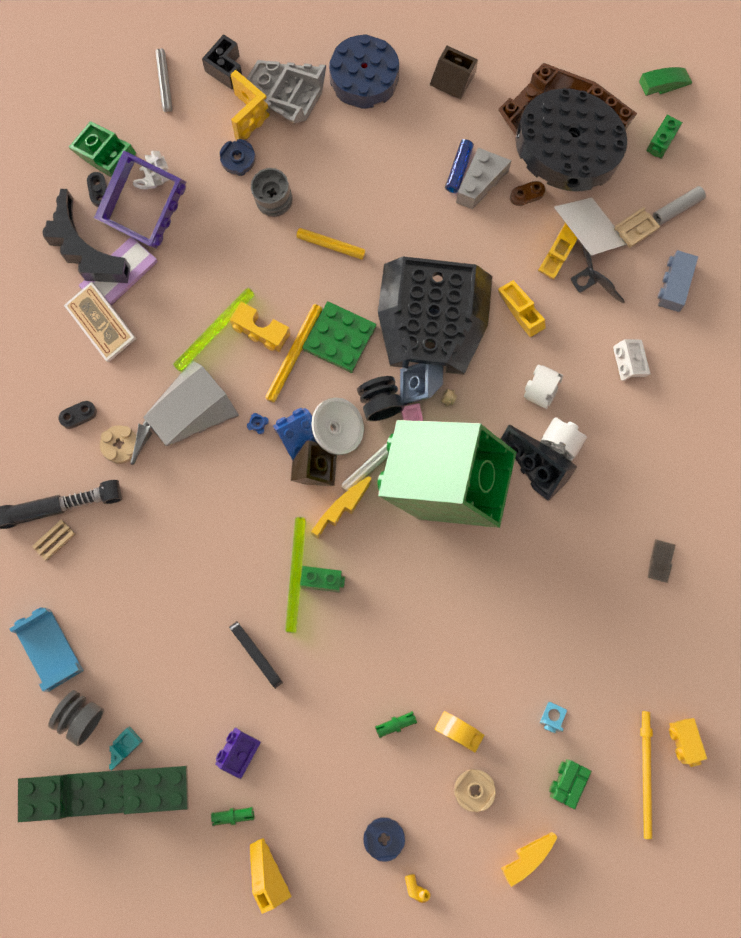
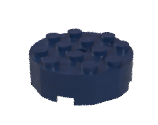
[329,34,399,109]

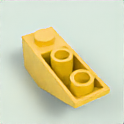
[250,838,292,914]

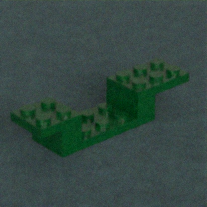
[18,766,189,823]

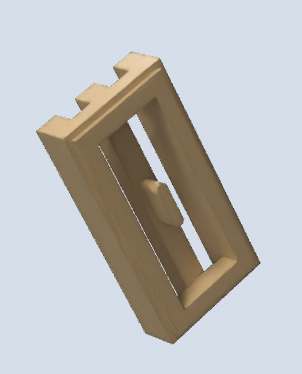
[32,520,76,561]

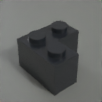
[202,34,242,89]

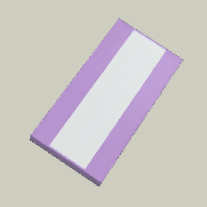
[79,237,158,305]

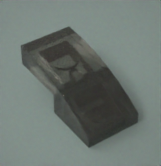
[648,539,676,583]

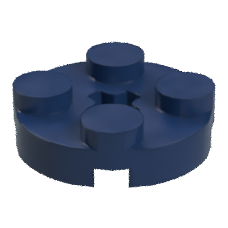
[220,139,256,176]
[363,817,405,862]

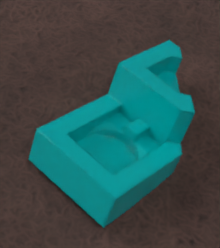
[109,726,143,770]

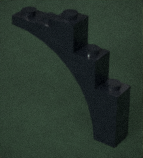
[43,188,131,283]

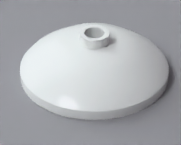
[312,398,364,455]

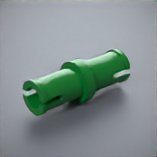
[375,711,417,738]
[211,807,255,826]

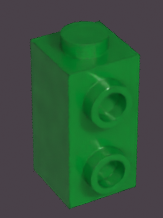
[646,114,683,159]
[300,566,345,593]

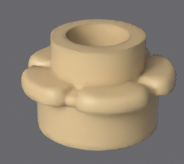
[441,388,457,406]

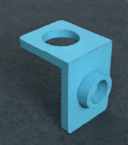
[540,702,567,733]

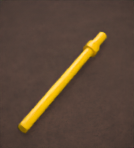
[640,711,653,839]

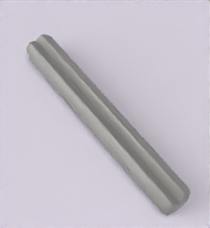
[155,48,172,112]

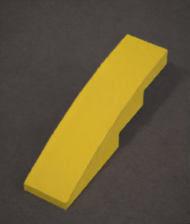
[311,476,372,539]

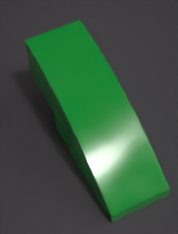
[639,67,692,96]

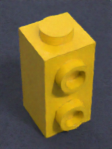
[669,718,707,767]

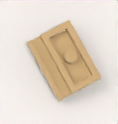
[614,207,660,248]

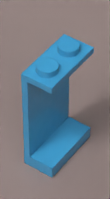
[9,607,84,692]

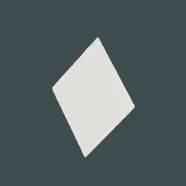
[554,198,626,255]

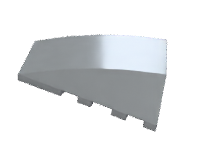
[247,60,326,123]
[143,360,239,446]

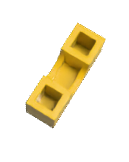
[230,301,290,352]

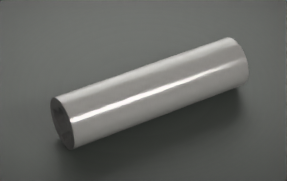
[653,186,706,225]

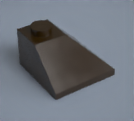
[291,440,337,486]

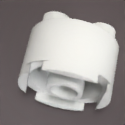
[524,364,564,409]
[540,418,587,461]

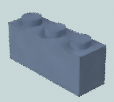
[657,250,698,312]

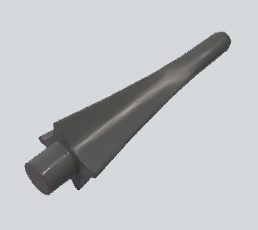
[130,421,153,465]

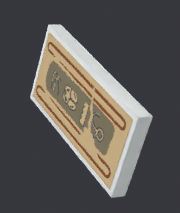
[64,282,137,362]

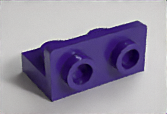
[215,727,261,779]

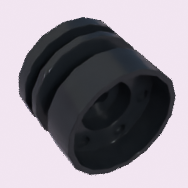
[357,376,404,422]

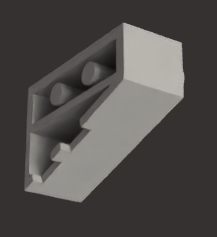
[456,148,512,209]

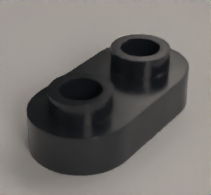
[87,172,107,207]
[58,401,97,429]

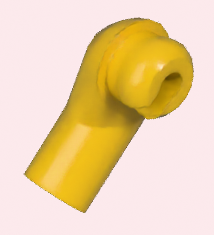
[405,874,431,903]

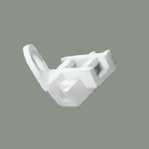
[133,151,169,189]

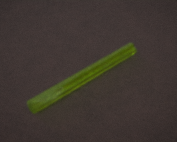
[173,288,254,371]
[285,517,306,633]

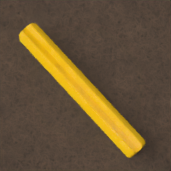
[296,228,365,259]

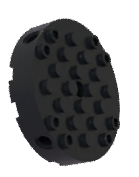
[515,88,627,191]

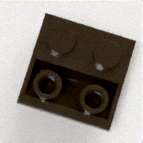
[430,45,478,99]

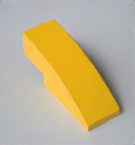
[498,280,546,337]
[501,832,557,887]

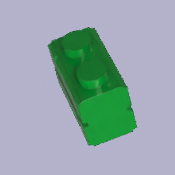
[549,759,592,809]

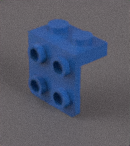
[273,408,317,460]

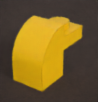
[435,711,485,753]

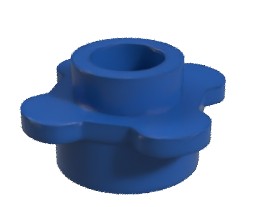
[247,413,269,434]

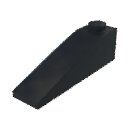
[500,425,577,501]

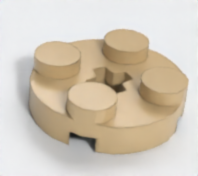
[100,425,137,464]
[454,769,496,812]

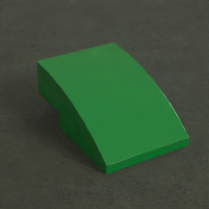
[69,121,136,178]

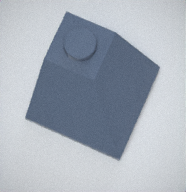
[400,363,443,405]

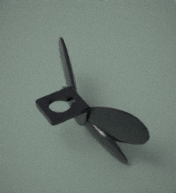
[571,244,625,303]

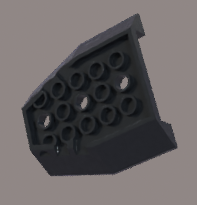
[378,256,493,375]

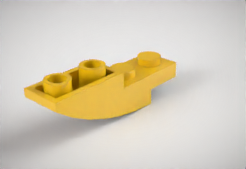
[538,222,578,280]

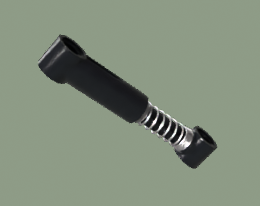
[0,480,122,529]

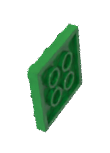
[302,301,377,373]

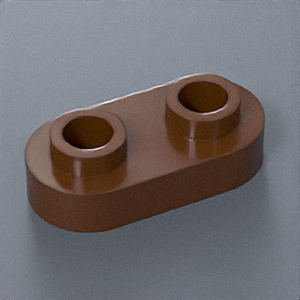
[510,181,545,206]

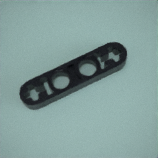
[229,621,283,689]

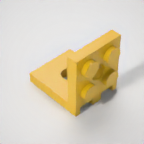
[231,70,270,140]

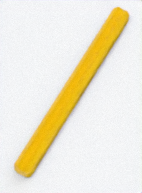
[266,304,322,403]

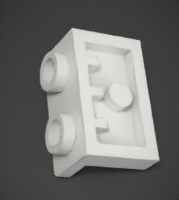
[613,339,650,380]

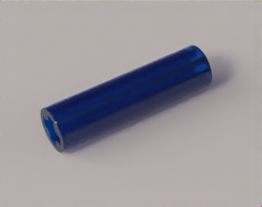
[445,139,474,193]

